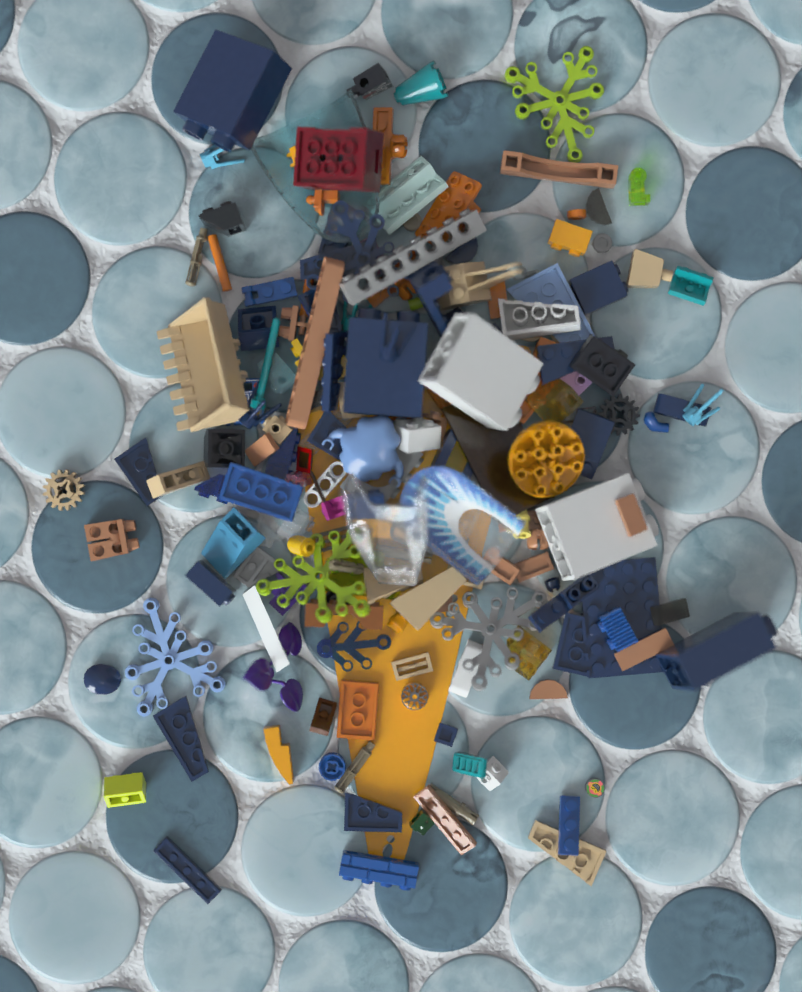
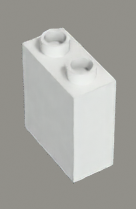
[418,313,543,431]
[535,473,659,581]

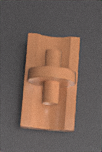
[278,305,308,342]

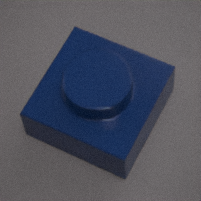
[434,722,458,747]

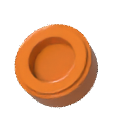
[567,209,587,220]

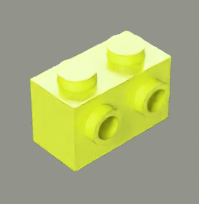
[104,772,146,808]

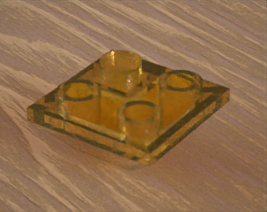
[525,378,584,422]
[507,626,552,680]

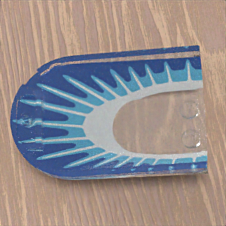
[400,466,525,585]

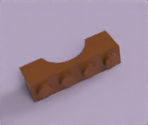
[305,598,384,630]

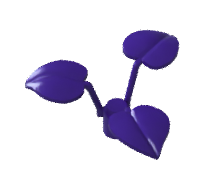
[243,622,303,712]

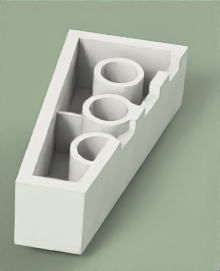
[498,299,581,340]

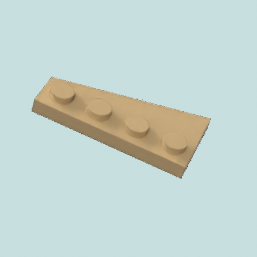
[528,820,606,887]

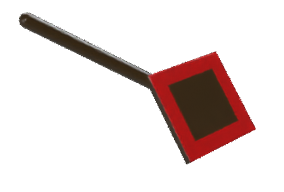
[296,446,326,502]

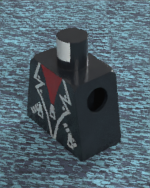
[346,63,393,100]

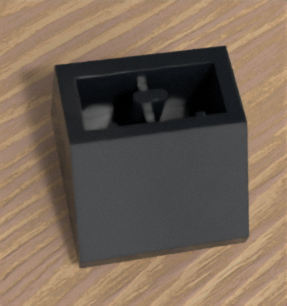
[199,201,246,237]

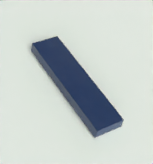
[153,836,222,904]

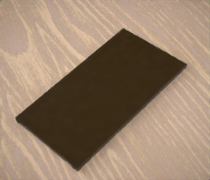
[442,404,557,523]

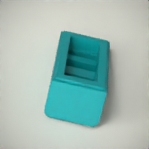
[452,752,487,779]

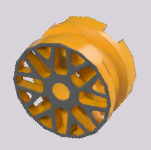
[401,682,428,710]

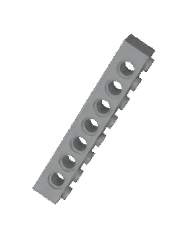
[339,208,487,305]

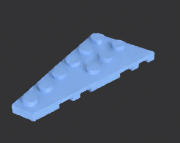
[506,263,595,343]

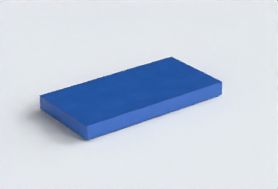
[218,462,304,522]

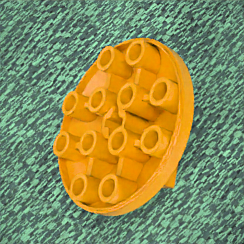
[508,421,585,498]

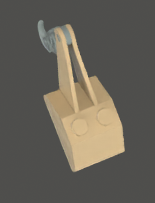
[436,261,539,311]

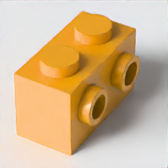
[547,219,593,257]

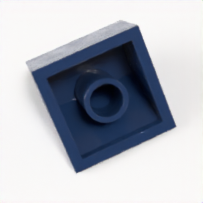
[238,305,279,351]

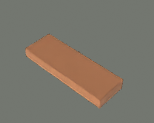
[613,628,674,671]

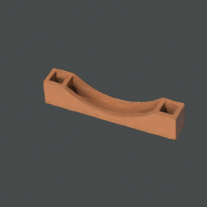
[500,150,618,189]

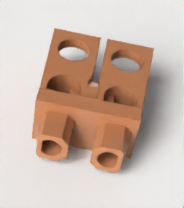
[84,519,140,561]

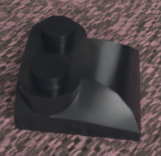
[203,429,245,468]

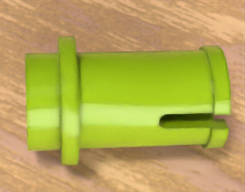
[408,297,423,312]

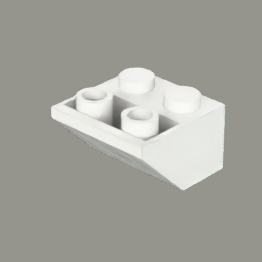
[393,416,441,453]

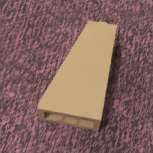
[389,567,467,630]

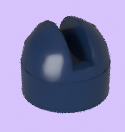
[544,577,561,593]

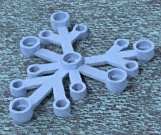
[125,598,226,717]

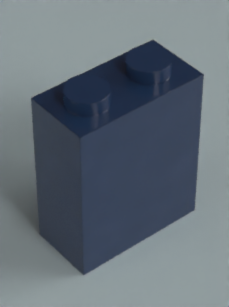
[568,261,629,316]
[185,560,236,607]

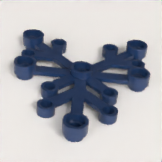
[306,201,412,303]

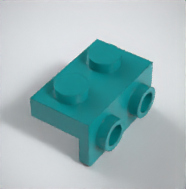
[667,266,714,306]

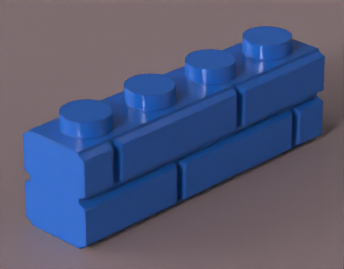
[339,850,419,891]

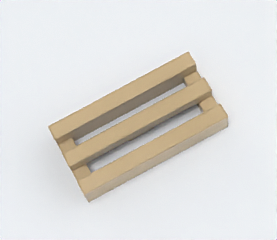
[391,652,433,681]

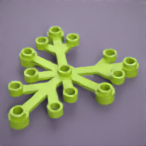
[505,46,604,163]
[256,527,371,623]

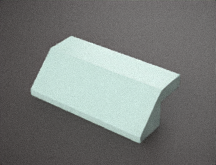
[363,156,449,235]

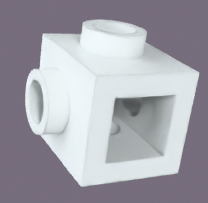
[476,756,509,791]

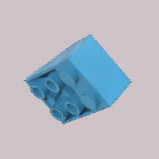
[201,507,266,579]

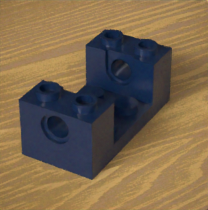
[407,261,467,338]

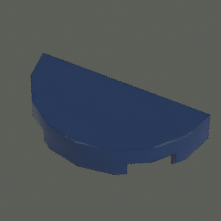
[445,237,478,265]

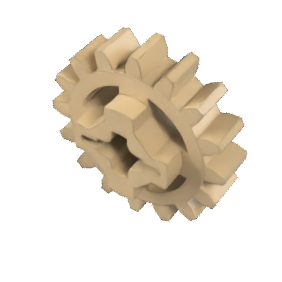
[43,469,85,511]

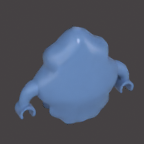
[322,415,404,488]

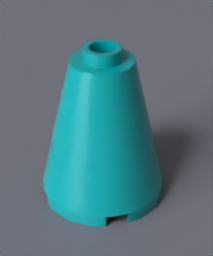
[393,61,449,106]

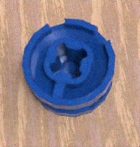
[319,752,346,781]

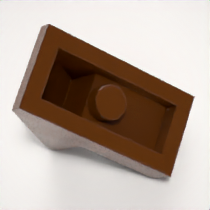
[309,697,337,736]

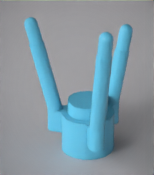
[200,145,245,169]
[682,383,724,426]

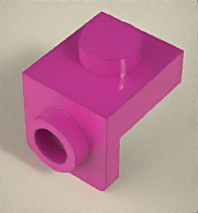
[321,495,346,521]

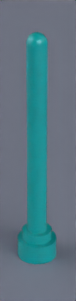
[250,317,280,410]

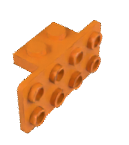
[415,171,482,245]

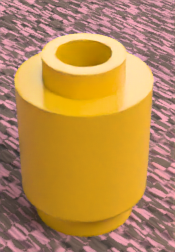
[287,535,315,557]

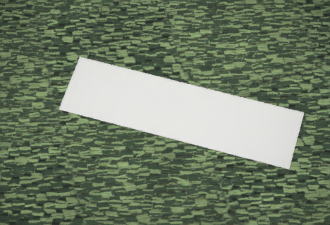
[242,585,290,672]

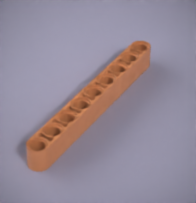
[285,257,345,430]

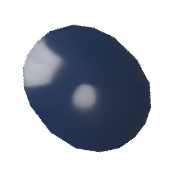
[83,664,121,695]

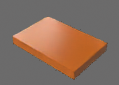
[337,680,379,741]

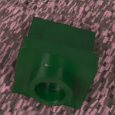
[409,809,435,835]

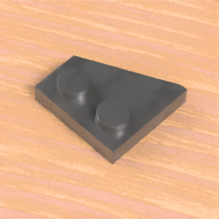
[233,547,283,588]

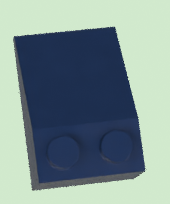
[570,408,615,480]

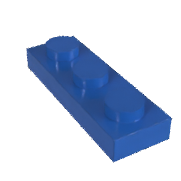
[558,795,580,856]

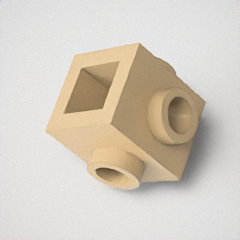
[262,415,293,445]

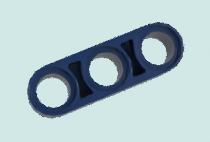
[653,393,711,427]

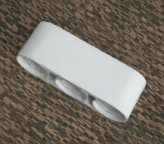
[303,461,347,508]
[448,639,483,698]

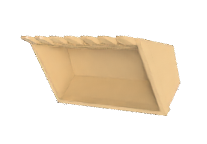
[157,297,249,432]

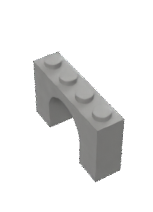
[340,448,424,509]

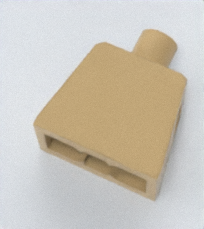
[626,249,673,288]

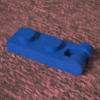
[241,277,298,307]

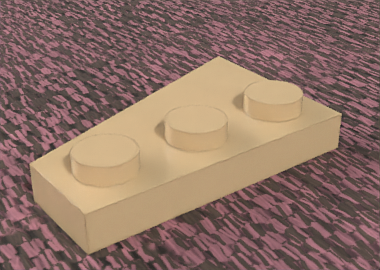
[363,563,423,605]

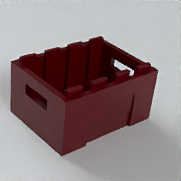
[293,127,384,192]

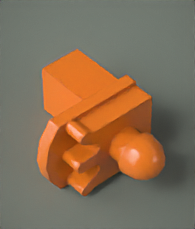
[306,189,340,216]

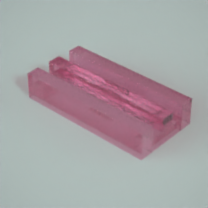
[285,471,313,487]

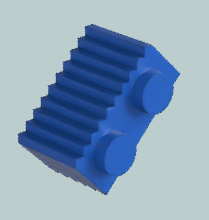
[597,606,638,652]

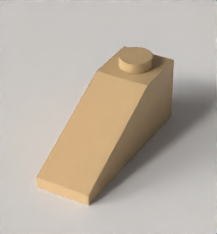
[146,461,210,498]

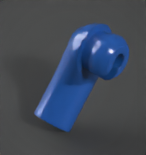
[644,411,669,433]

